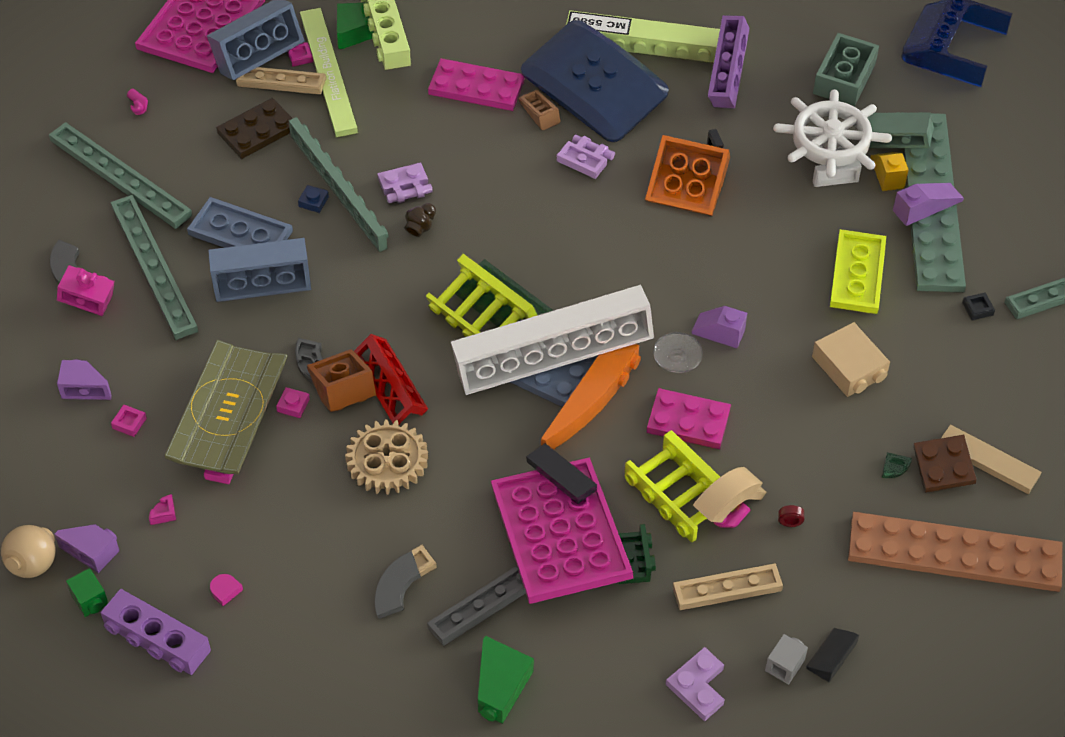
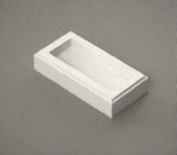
[813,161,862,187]

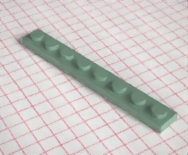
[289,117,389,252]
[49,122,192,229]
[111,195,198,340]

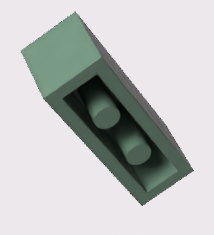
[867,112,934,148]

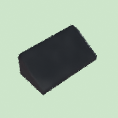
[806,628,859,683]

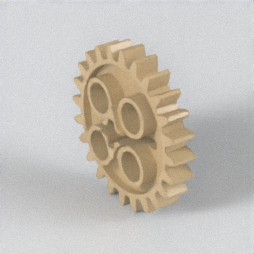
[345,420,428,495]

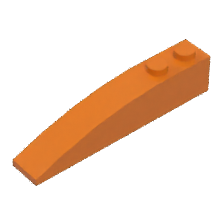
[541,344,641,450]

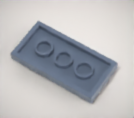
[187,197,293,248]

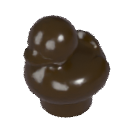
[404,203,436,237]

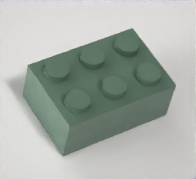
[813,33,879,107]

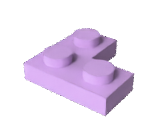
[666,647,725,722]

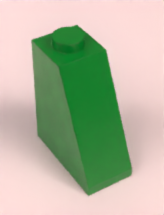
[337,3,374,49]
[478,636,534,724]

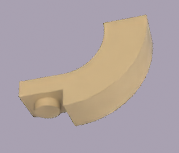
[693,467,767,523]

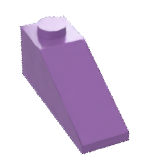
[893,183,964,226]

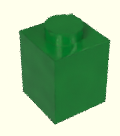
[66,568,108,617]

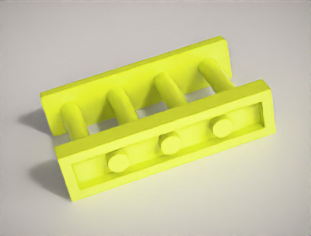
[426,253,538,337]
[624,430,737,542]

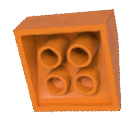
[645,135,730,216]

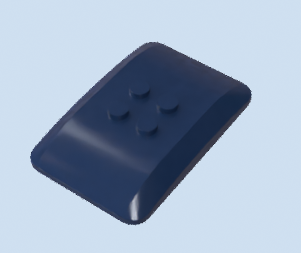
[521,20,669,142]

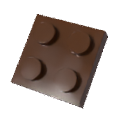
[913,434,977,493]

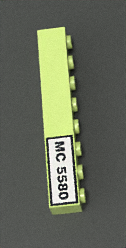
[566,10,720,63]

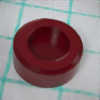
[778,505,805,527]

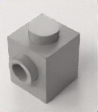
[765,634,808,685]

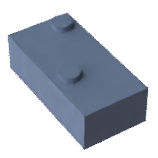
[207,0,305,80]
[208,238,311,302]

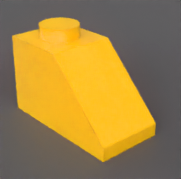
[870,152,909,191]

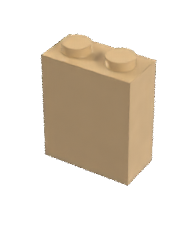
[812,322,890,397]

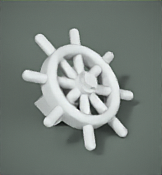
[773,89,892,178]

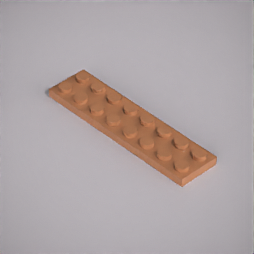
[848,512,1063,592]

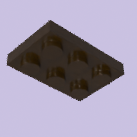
[216,98,293,159]

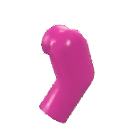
[127,89,148,115]
[714,502,751,528]

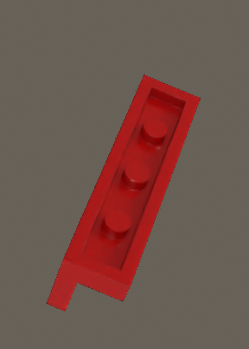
[354,334,428,426]

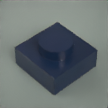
[298,185,329,213]

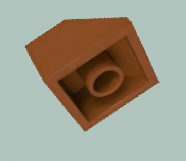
[307,349,376,412]

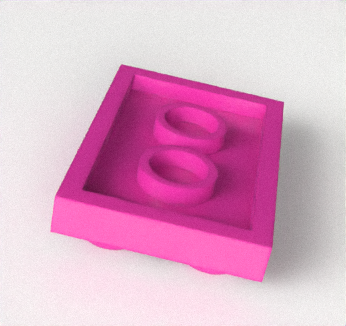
[646,388,731,449]

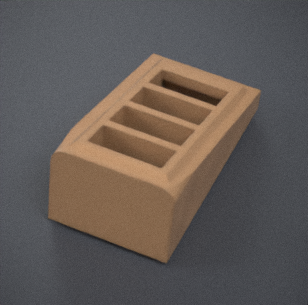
[518,90,560,130]

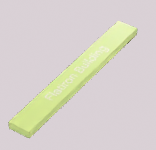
[300,8,358,137]

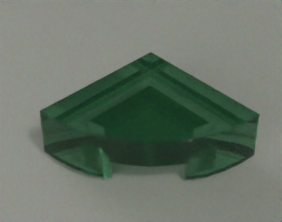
[882,452,912,478]

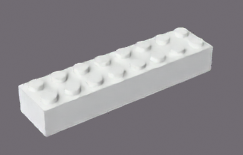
[451,285,654,395]

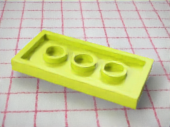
[830,229,887,314]

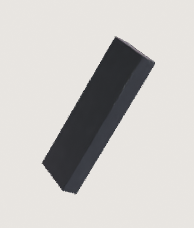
[526,443,597,504]

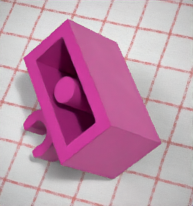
[57,265,114,316]

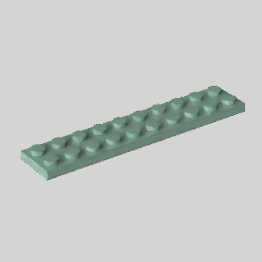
[901,112,966,292]

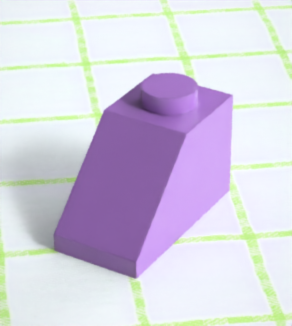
[692,306,748,348]
[57,359,112,400]
[54,524,119,573]

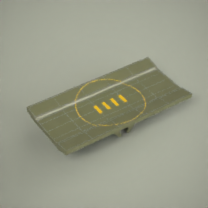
[165,340,288,474]

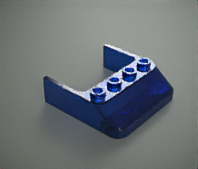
[901,0,1013,87]

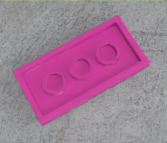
[428,58,525,111]

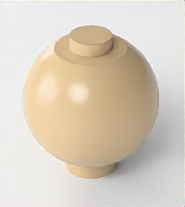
[1,525,55,578]

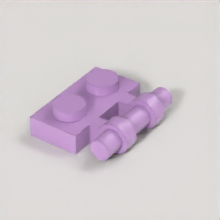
[557,135,615,179]
[377,163,433,204]

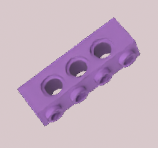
[708,15,750,108]
[101,589,211,675]

